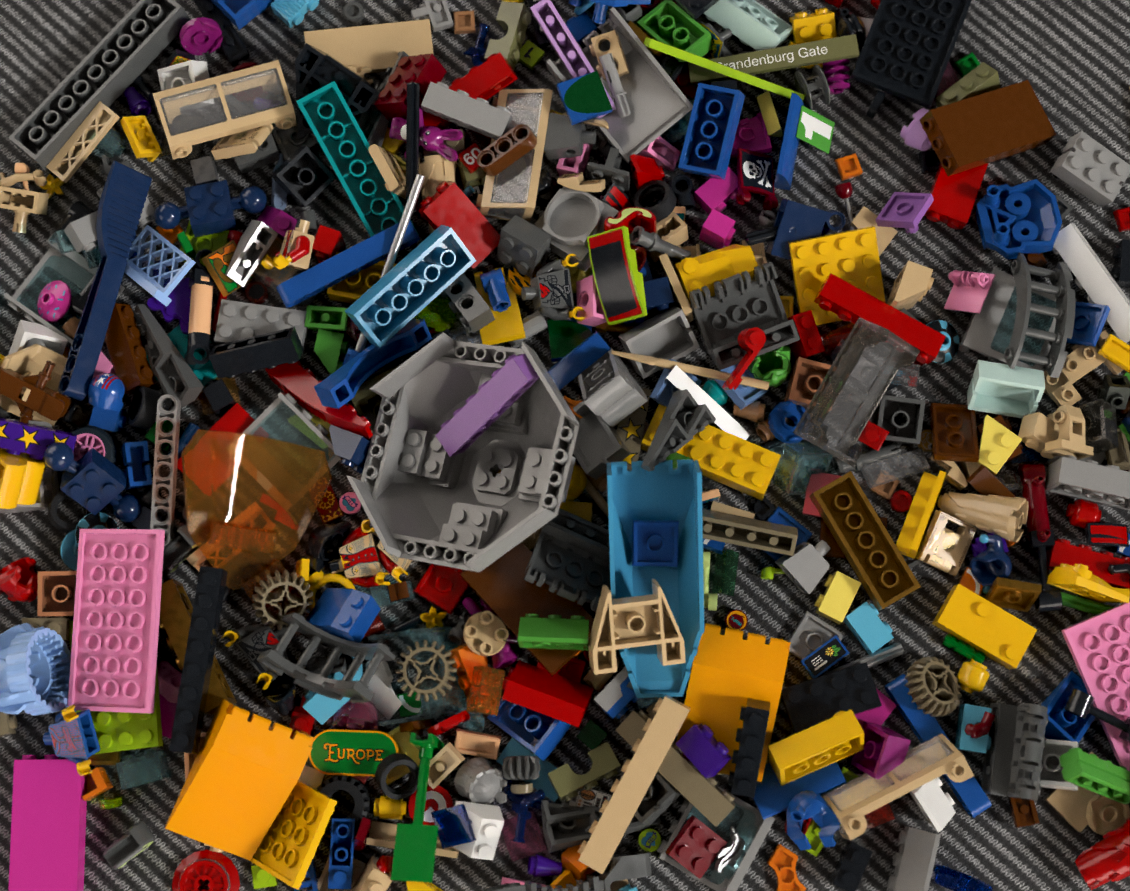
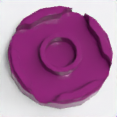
[180,17,223,56]

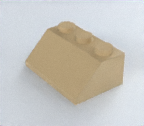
[887,260,934,311]

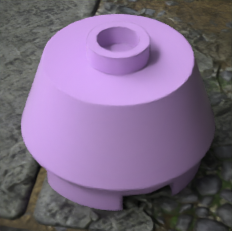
[900,108,932,151]

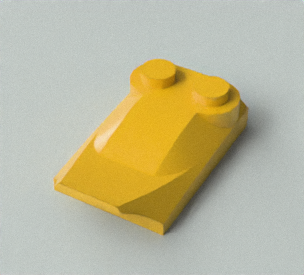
[674,244,758,306]
[1046,563,1130,603]

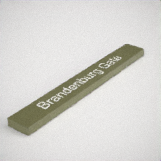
[688,34,859,85]

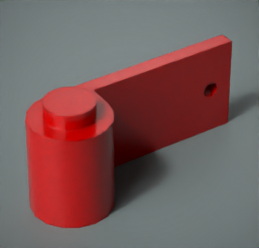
[721,327,766,390]

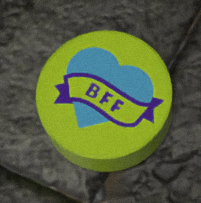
[638,829,661,852]

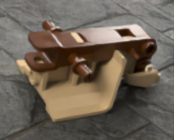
[0,344,71,428]

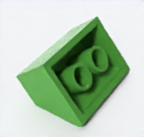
[637,0,712,62]
[518,614,589,651]

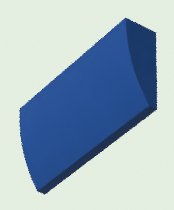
[774,93,805,190]
[752,762,846,820]

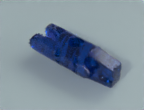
[934,865,993,891]

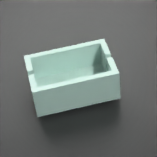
[967,360,1045,419]

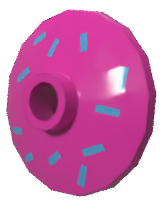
[37,280,72,322]

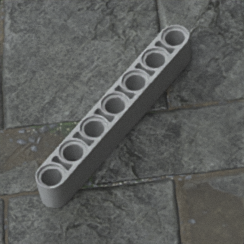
[150,394,181,546]

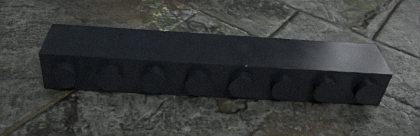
[169,566,228,754]

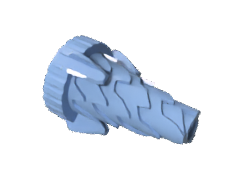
[0,623,71,716]

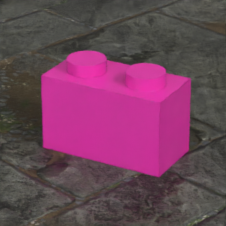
[694,167,738,215]
[699,209,736,250]

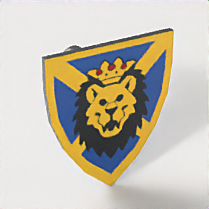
[696,20,732,59]

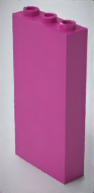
[8,755,88,891]

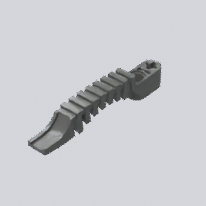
[481,851,652,891]

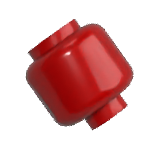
[1066,498,1102,529]

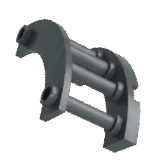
[1004,252,1076,379]
[257,613,396,703]

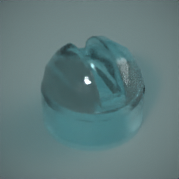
[466,713,485,732]

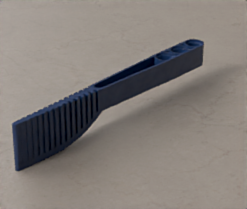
[58,160,152,401]

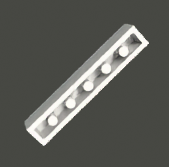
[1052,223,1130,343]

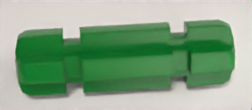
[943,634,986,664]

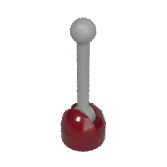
[835,182,855,230]

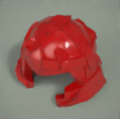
[0,557,38,603]

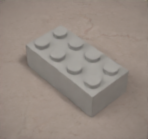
[214,299,309,359]
[1045,455,1130,510]

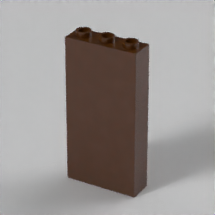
[919,80,1057,176]
[461,542,594,676]

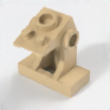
[1045,404,1094,460]

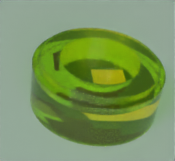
[99,796,123,809]

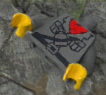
[521,254,585,321]
[221,624,289,690]

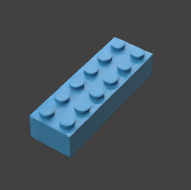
[345,225,476,348]

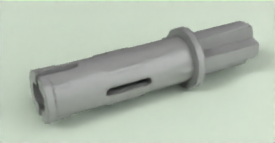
[599,53,631,118]

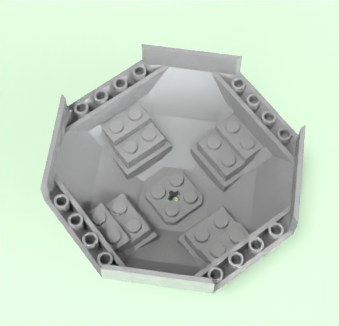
[346,332,580,572]

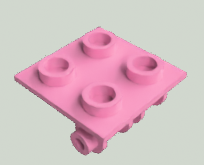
[944,270,995,314]

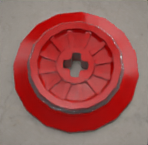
[172,849,240,891]

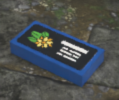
[800,635,849,679]

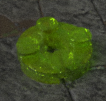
[414,294,458,332]

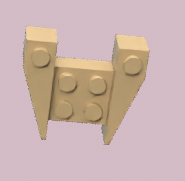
[588,579,686,675]

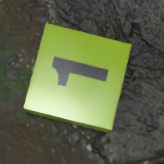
[519,40,545,70]

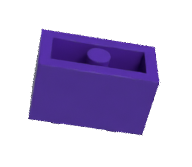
[676,724,732,778]

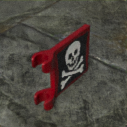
[736,148,778,211]

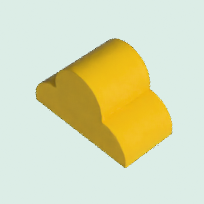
[0,448,46,509]

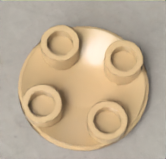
[463,610,509,656]

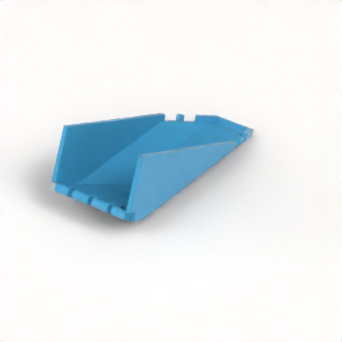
[606,459,704,698]

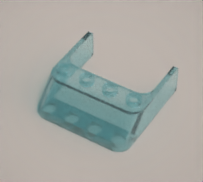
[367,627,468,727]

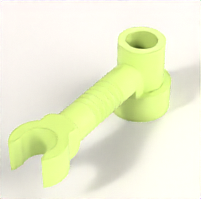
[703,552,718,611]

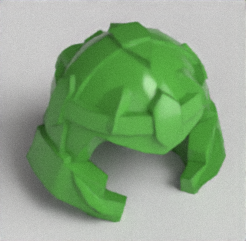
[748,346,791,387]

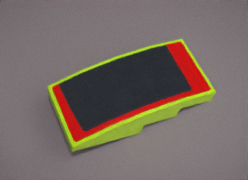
[587,226,647,325]

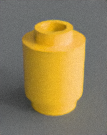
[374,796,407,820]

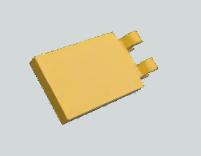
[474,267,526,345]

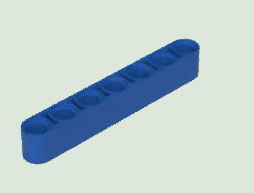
[276,220,420,308]
[884,674,992,818]

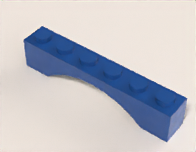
[314,318,432,409]

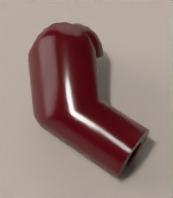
[965,711,996,739]

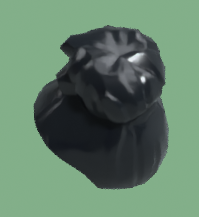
[536,169,563,209]

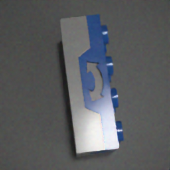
[593,666,639,719]

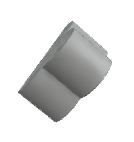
[578,348,648,428]

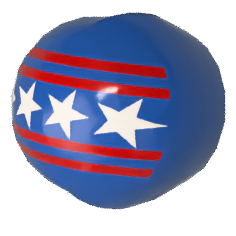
[88,373,125,411]

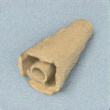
[419,155,457,234]
[937,492,1029,542]

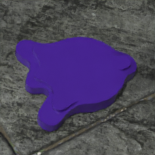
[147,278,191,335]

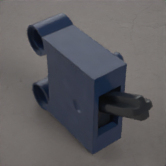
[745,198,846,260]

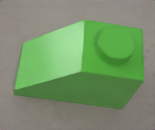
[304,305,348,332]

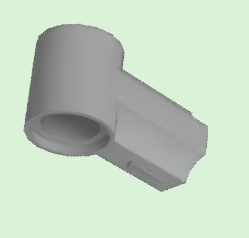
[509,311,548,348]

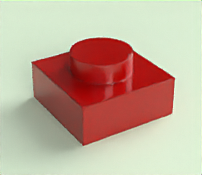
[858,421,889,451]

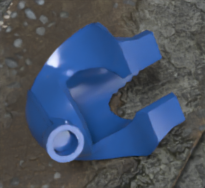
[787,790,840,851]

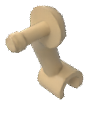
[0,169,47,187]

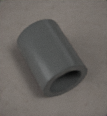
[300,210,317,233]

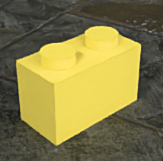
[814,571,861,624]

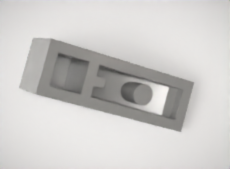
[225,220,278,287]

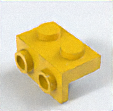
[789,8,837,44]

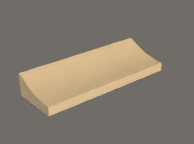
[304,19,434,74]

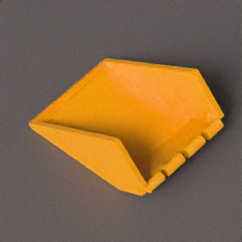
[677,623,791,782]
[165,699,314,860]

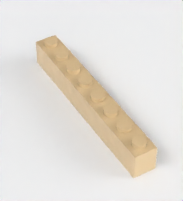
[578,695,691,874]

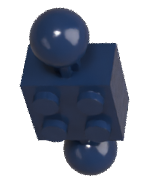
[154,180,267,237]
[44,442,142,522]

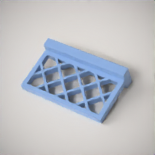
[124,225,196,307]

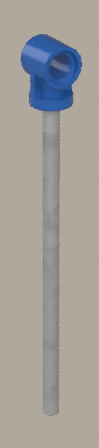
[342,174,425,366]

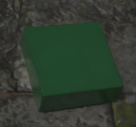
[576,719,607,750]

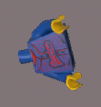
[43,704,100,776]

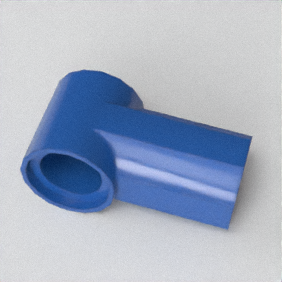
[480,268,511,312]

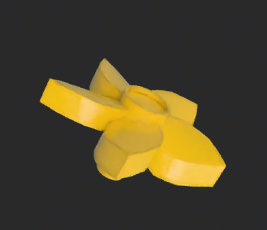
[39,174,64,199]
[420,606,447,629]

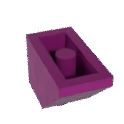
[257,205,297,240]

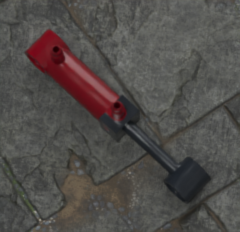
[1018,464,1062,612]
[1064,688,1130,743]

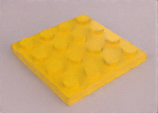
[789,226,886,325]
[249,780,337,890]

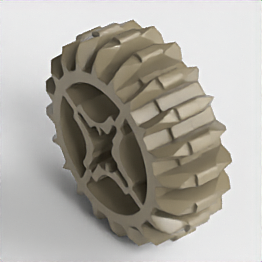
[252,570,313,630]
[395,640,457,702]
[905,656,962,717]

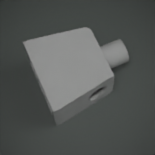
[775,540,831,594]

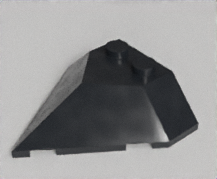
[295,43,379,140]

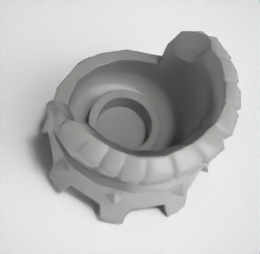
[454,757,507,805]

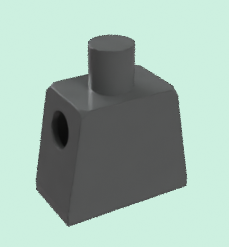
[544,113,596,160]

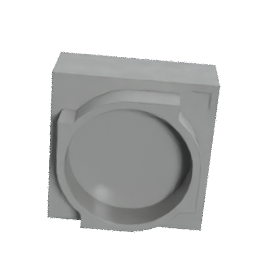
[534,186,619,272]

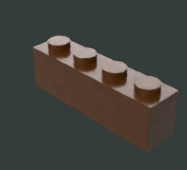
[105,303,155,394]

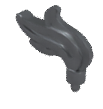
[715,826,745,873]

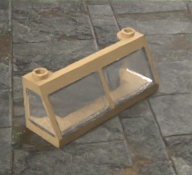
[152,60,297,159]
[476,89,553,223]
[822,734,974,840]

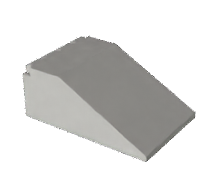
[546,7,693,162]

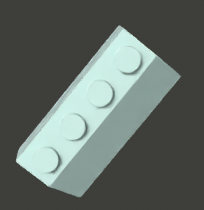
[704,0,793,51]

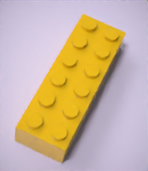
[641,404,781,501]

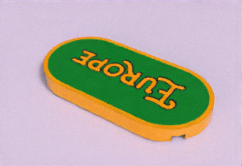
[309,729,399,777]

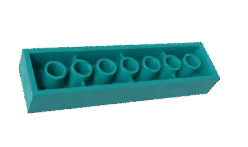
[296,81,419,237]

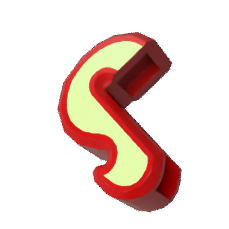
[604,207,656,235]

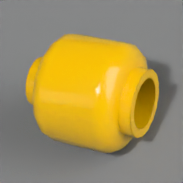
[956,659,990,694]

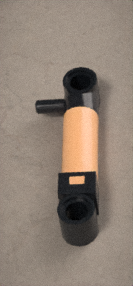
[184,249,219,369]

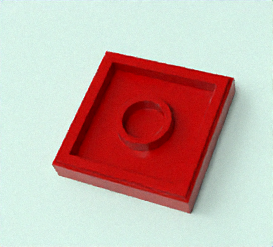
[413,564,469,615]

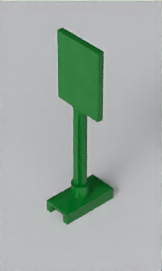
[391,733,444,883]

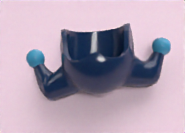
[970,534,1012,594]

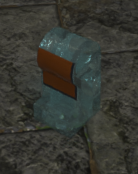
[370,580,415,608]

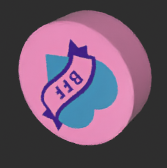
[339,492,362,515]

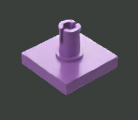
[876,192,934,234]

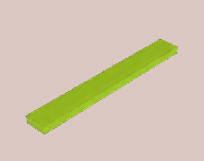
[644,37,805,101]

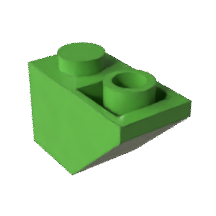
[314,329,349,375]

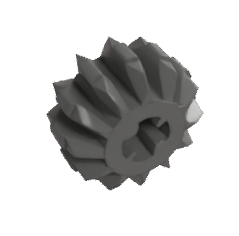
[502,756,540,780]

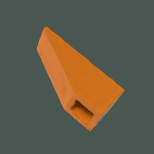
[449,643,488,713]

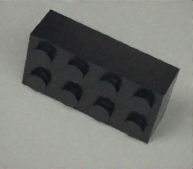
[781,662,882,734]

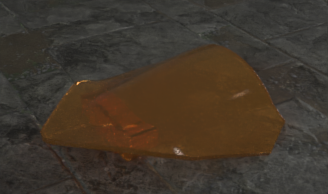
[181,429,332,590]

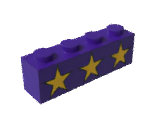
[0,418,77,460]

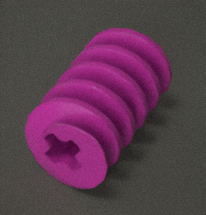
[823,59,850,95]

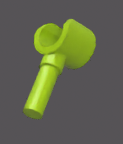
[761,566,785,580]

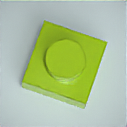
[251,865,278,889]

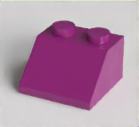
[851,721,911,779]

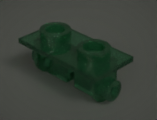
[712,549,739,596]

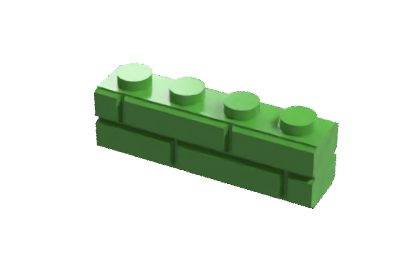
[1059,748,1130,805]

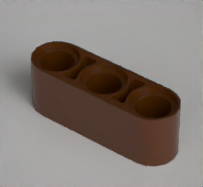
[477,124,537,176]

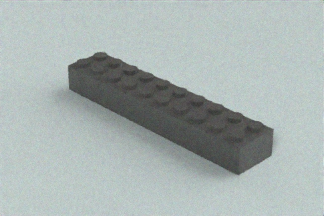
[9,0,191,172]

